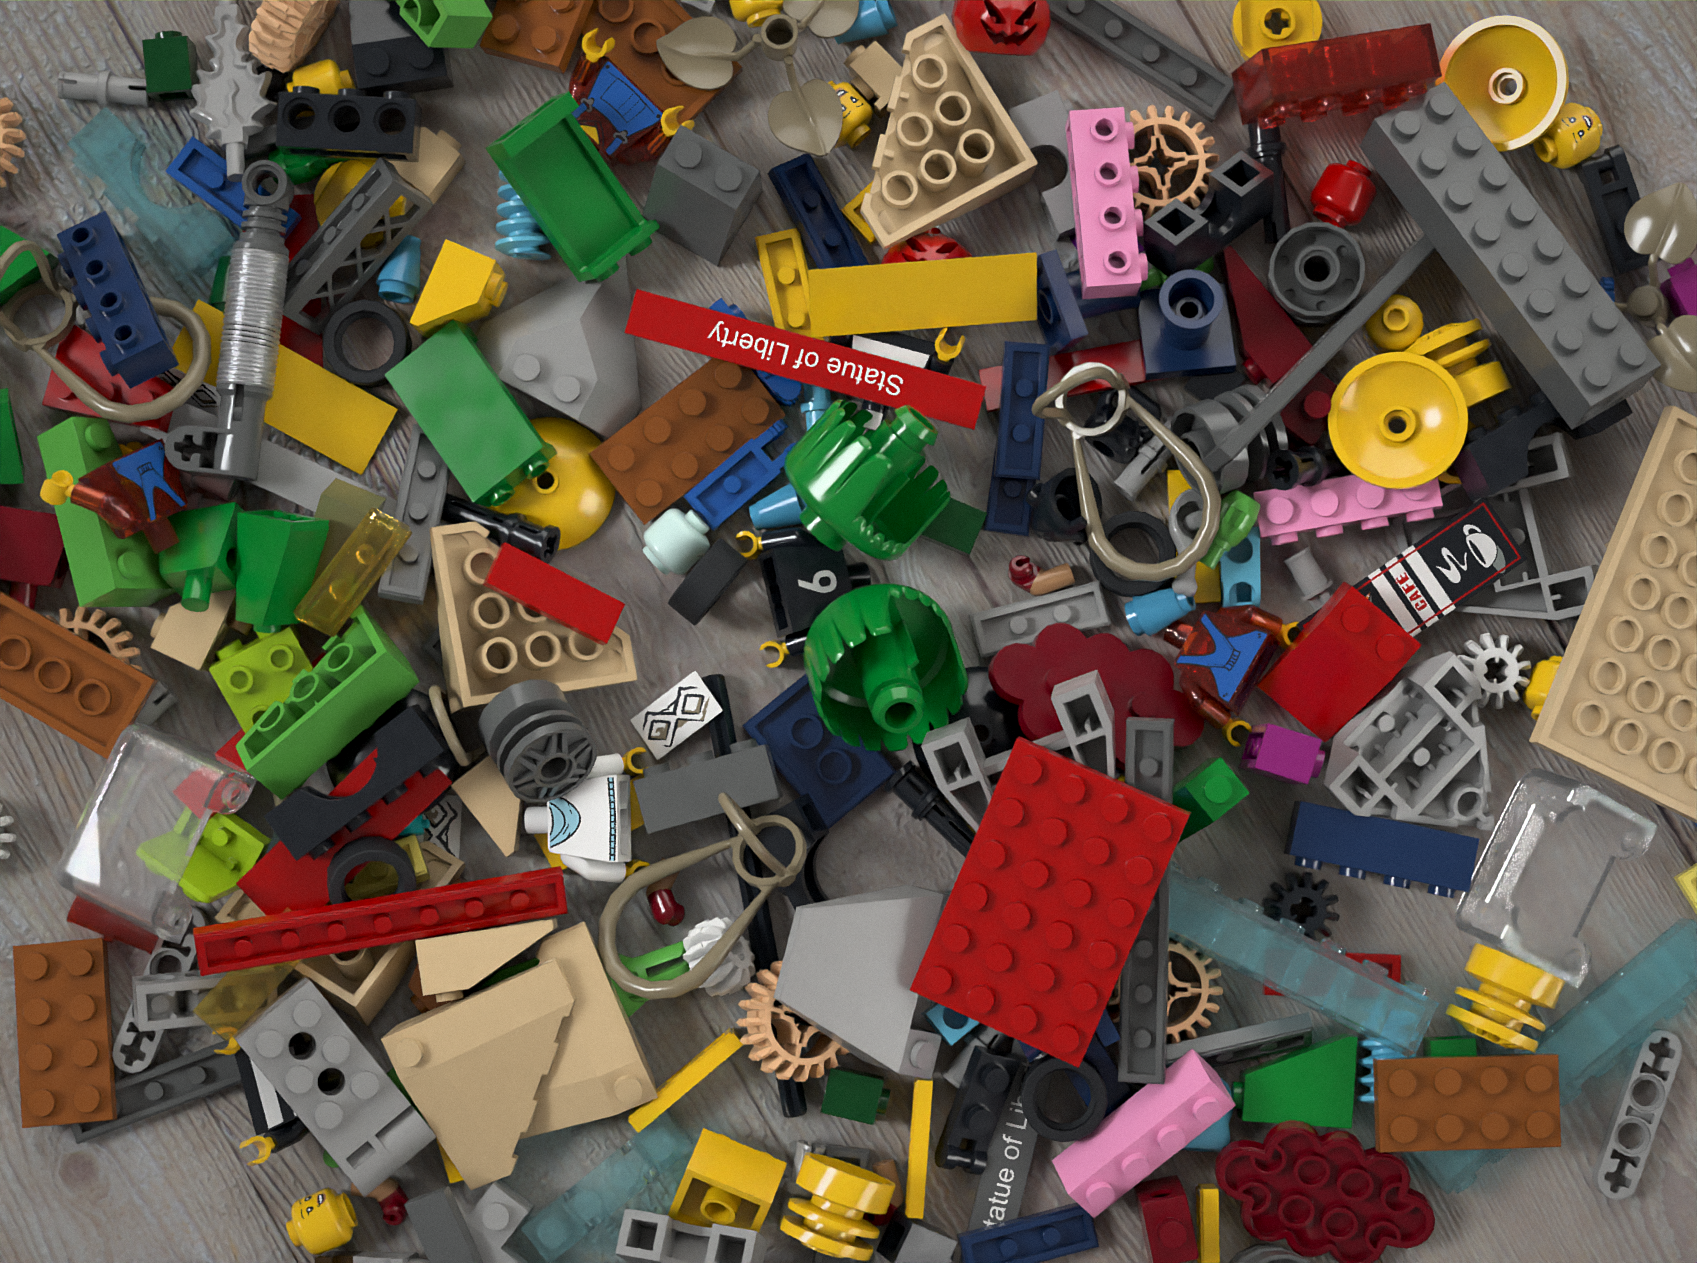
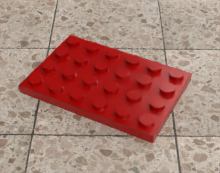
[910,736,1191,1068]

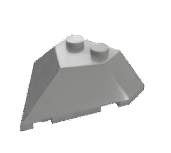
[476,255,642,439]
[1324,651,1495,831]

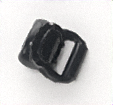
[1083,385,1162,464]

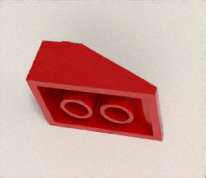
[1256,582,1422,743]

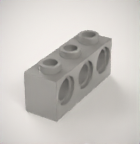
[132,965,278,1032]

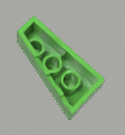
[37,416,176,607]

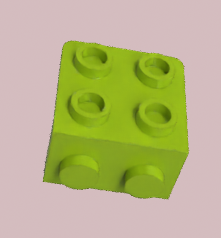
[209,624,314,734]
[137,806,273,903]

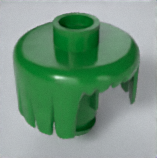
[784,399,951,561]
[804,583,969,752]

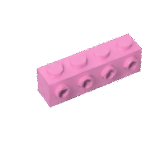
[1065,107,1148,299]
[1253,475,1443,546]
[1052,1048,1236,1218]

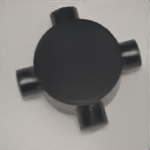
[256,64,288,101]

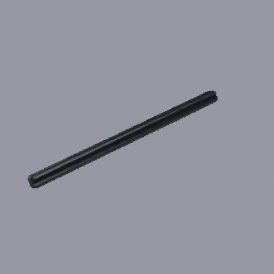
[701,674,807,1118]

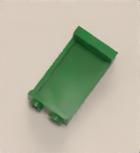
[485,91,660,283]
[385,319,557,507]

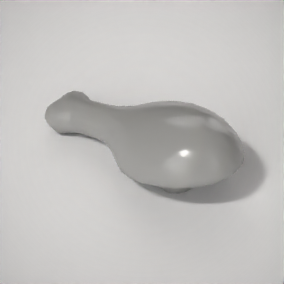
[1168,489,1203,597]

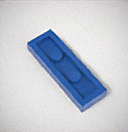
[165,136,302,240]

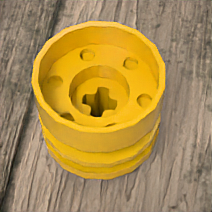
[1403,318,1512,410]
[1445,943,1565,1053]
[780,1152,896,1261]

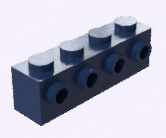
[57,210,179,389]
[1284,801,1480,899]

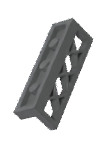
[283,157,433,336]

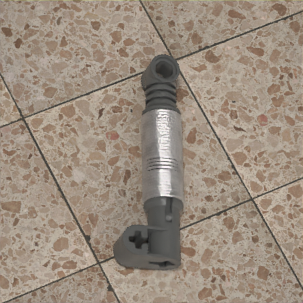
[164,160,295,481]

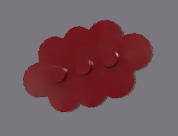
[988,623,1204,771]
[1215,1120,1435,1263]

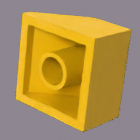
[409,239,508,338]
[667,1128,787,1232]

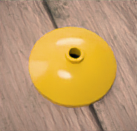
[1435,16,1569,152]
[1328,352,1468,490]
[485,417,616,551]

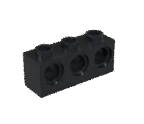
[276,86,422,162]

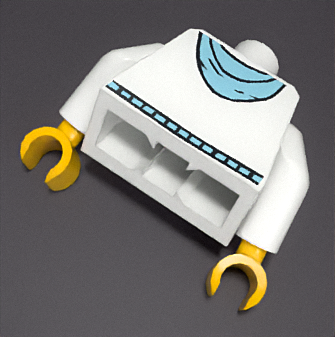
[524,747,650,883]

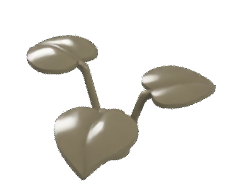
[656,0,859,157]
[1614,182,1697,393]

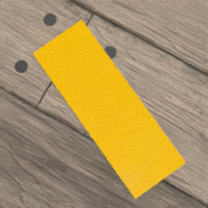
[808,252,1037,338]
[172,299,398,475]

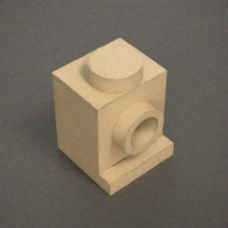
[843,41,902,119]

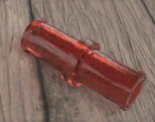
[66,895,162,955]

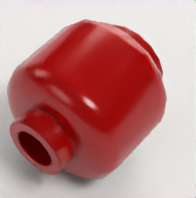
[1310,160,1377,229]

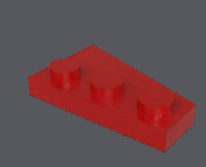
[42,324,174,433]

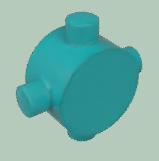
[397,815,430,837]

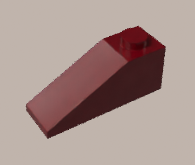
[1218,245,1312,389]

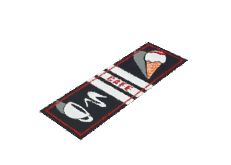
[1296,497,1527,637]

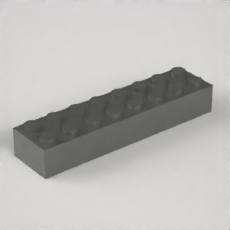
[1359,82,1661,430]

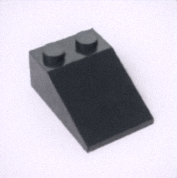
[348,0,454,97]

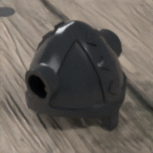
[1026,468,1102,546]

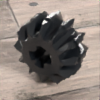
[1262,871,1340,948]

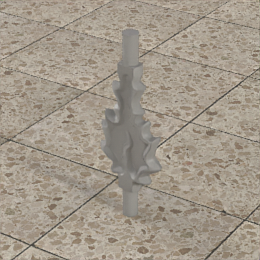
[189,0,277,182]

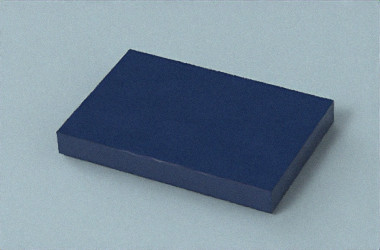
[742,673,896,829]

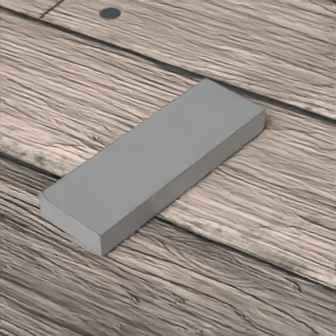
[969,581,1111,659]

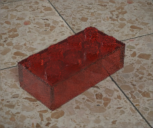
[1231,23,1442,129]

